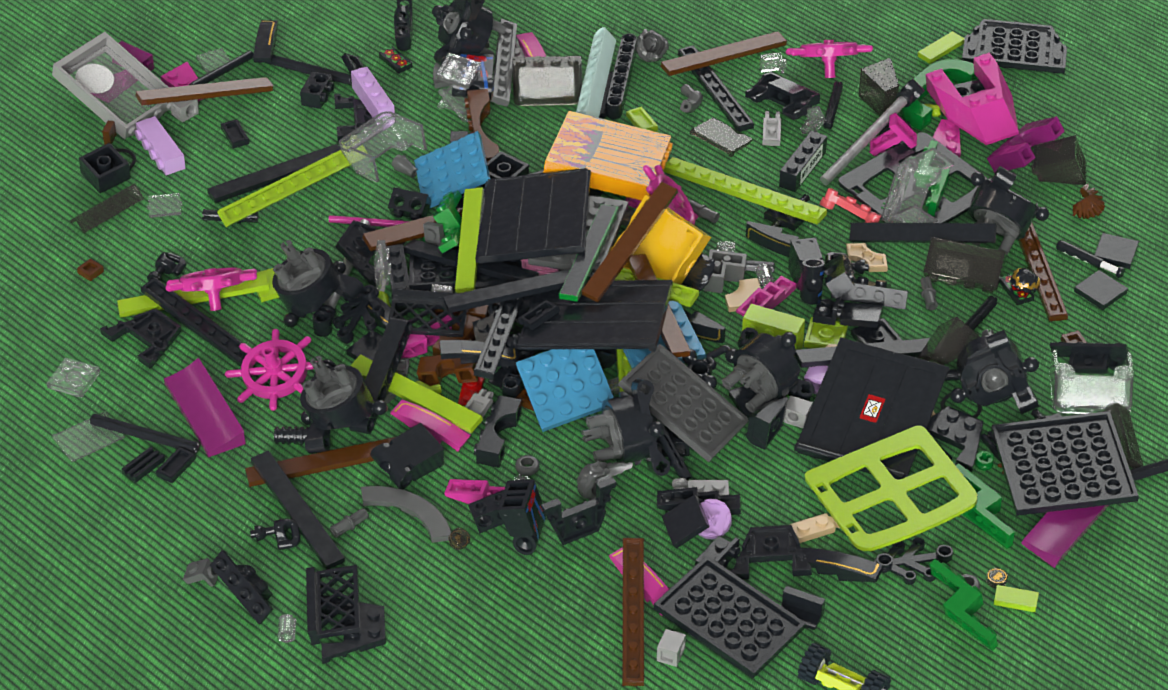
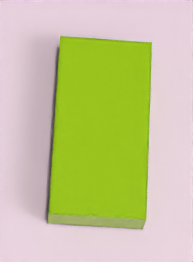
[626,106,658,132]
[994,585,1039,613]

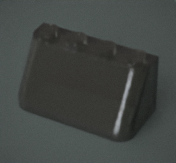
[512,55,582,106]
[923,237,1006,293]

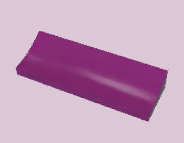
[164,358,245,457]
[1021,505,1109,568]

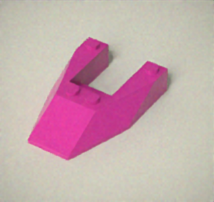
[926,53,1019,145]

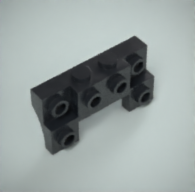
[745,72,820,120]

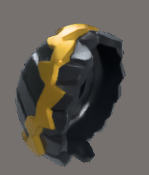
[1010,268,1040,293]

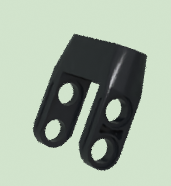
[394,0,413,51]

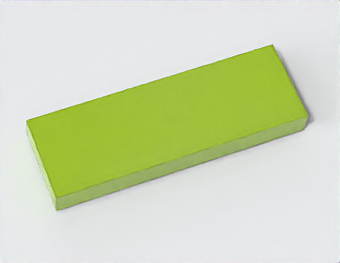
[917,31,965,64]

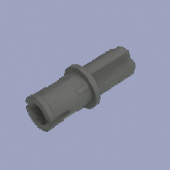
[689,200,720,224]
[920,277,938,311]
[330,508,369,538]

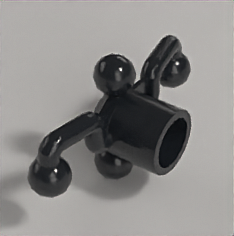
[682,345,737,389]

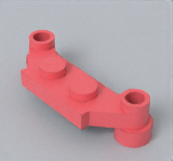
[820,188,881,223]

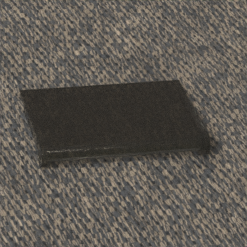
[690,117,753,157]

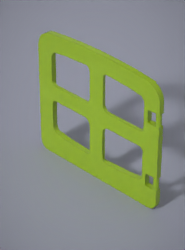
[805,426,977,551]

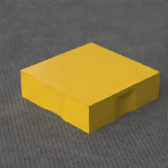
[611,195,711,285]

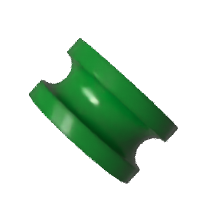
[975,451,994,471]

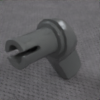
[680,84,703,113]

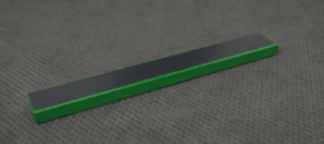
[559,204,619,302]

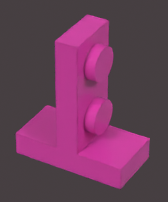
[870,113,917,156]

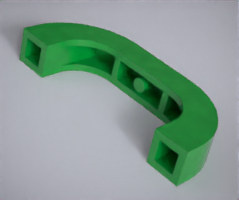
[900,59,978,131]

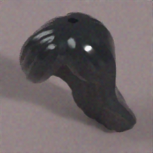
[682,253,715,292]

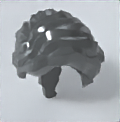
[635,29,669,62]
[577,461,633,501]

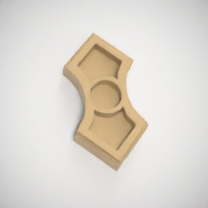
[846,243,888,272]
[725,278,761,312]

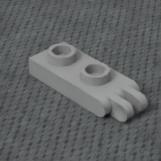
[460,388,494,435]

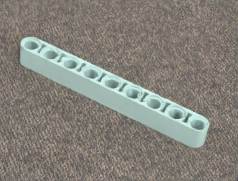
[576,27,616,118]

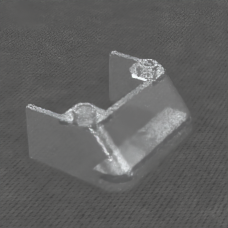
[339,111,427,182]
[881,147,955,223]
[1049,350,1134,415]

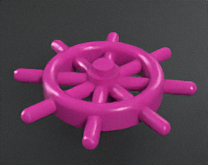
[786,40,873,78]
[643,165,698,225]
[166,267,257,311]
[225,329,318,411]

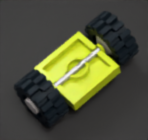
[798,643,891,690]

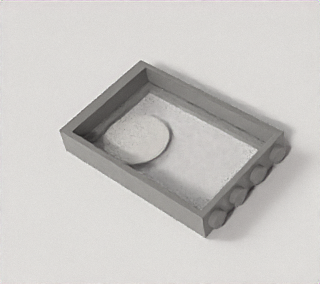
[52,32,171,139]

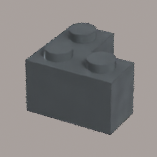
[704,249,747,293]

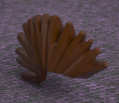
[1073,183,1105,219]

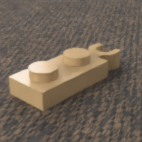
[790,513,840,543]

